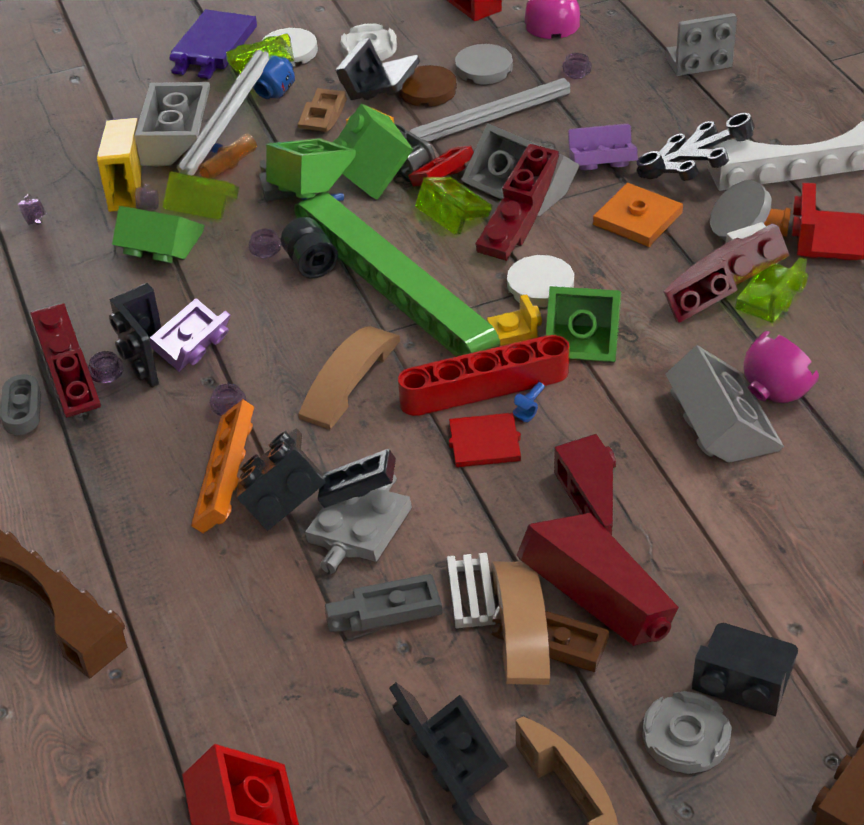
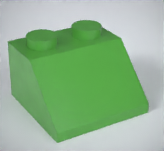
[333,103,413,200]
[266,138,356,198]
[112,206,205,263]
[546,286,621,362]

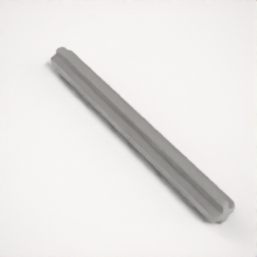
[177,50,269,178]
[409,78,570,142]

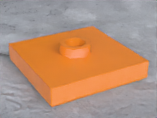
[593,182,683,247]

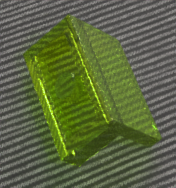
[163,171,239,220]

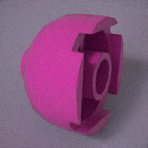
[524,0,580,39]
[743,331,819,403]

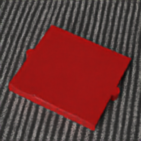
[449,413,521,467]

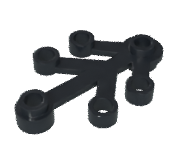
[636,113,755,181]

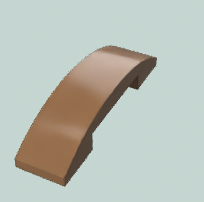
[298,326,400,430]
[491,561,550,685]
[515,716,618,825]

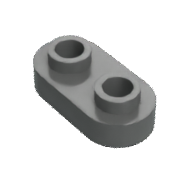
[0,374,41,435]

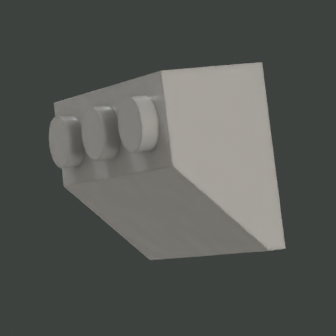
[135,82,210,167]
[461,123,579,216]
[666,345,784,463]

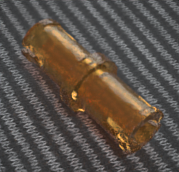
[198,133,257,182]

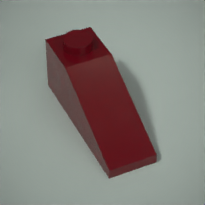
[554,434,616,535]

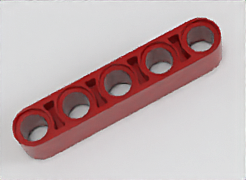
[398,335,569,416]

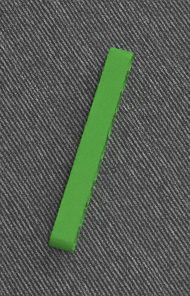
[294,192,500,357]

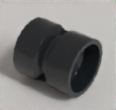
[280,217,338,278]

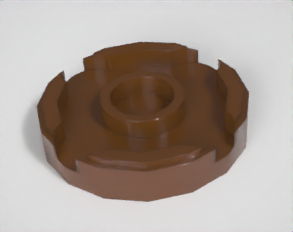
[399,65,457,107]

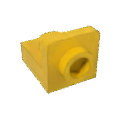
[487,294,542,346]

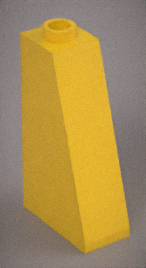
[97,118,141,212]

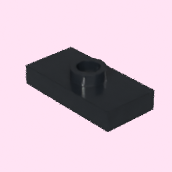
[317,449,396,508]

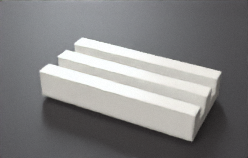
[447,553,496,628]

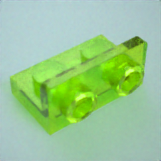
[226,33,294,75]
[415,177,493,235]
[735,257,809,323]

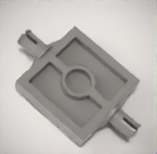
[305,475,412,574]

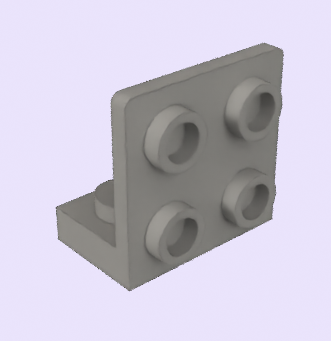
[666,13,737,76]

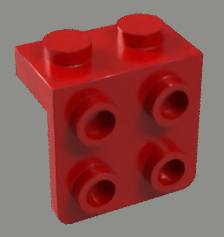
[792,183,864,260]

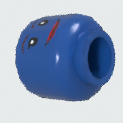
[253,55,295,99]

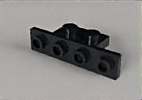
[389,682,509,825]

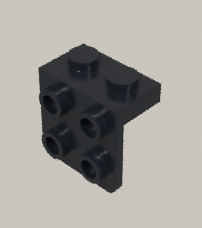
[335,38,420,101]
[109,283,162,388]
[236,428,327,531]
[692,623,798,717]

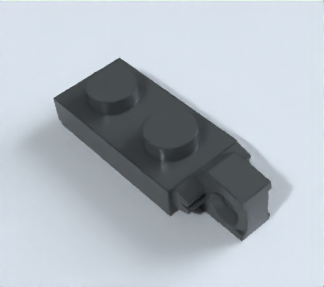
[325,574,442,632]

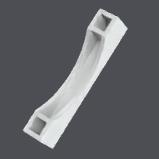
[708,121,864,191]

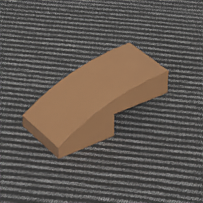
[298,88,347,132]

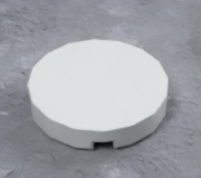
[340,24,397,61]
[261,28,318,66]
[507,255,574,308]

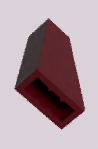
[517,513,679,646]

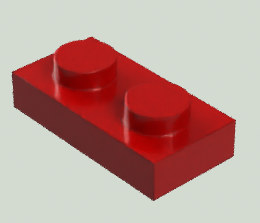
[408,145,474,189]

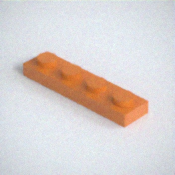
[191,399,254,534]

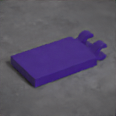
[169,9,257,79]

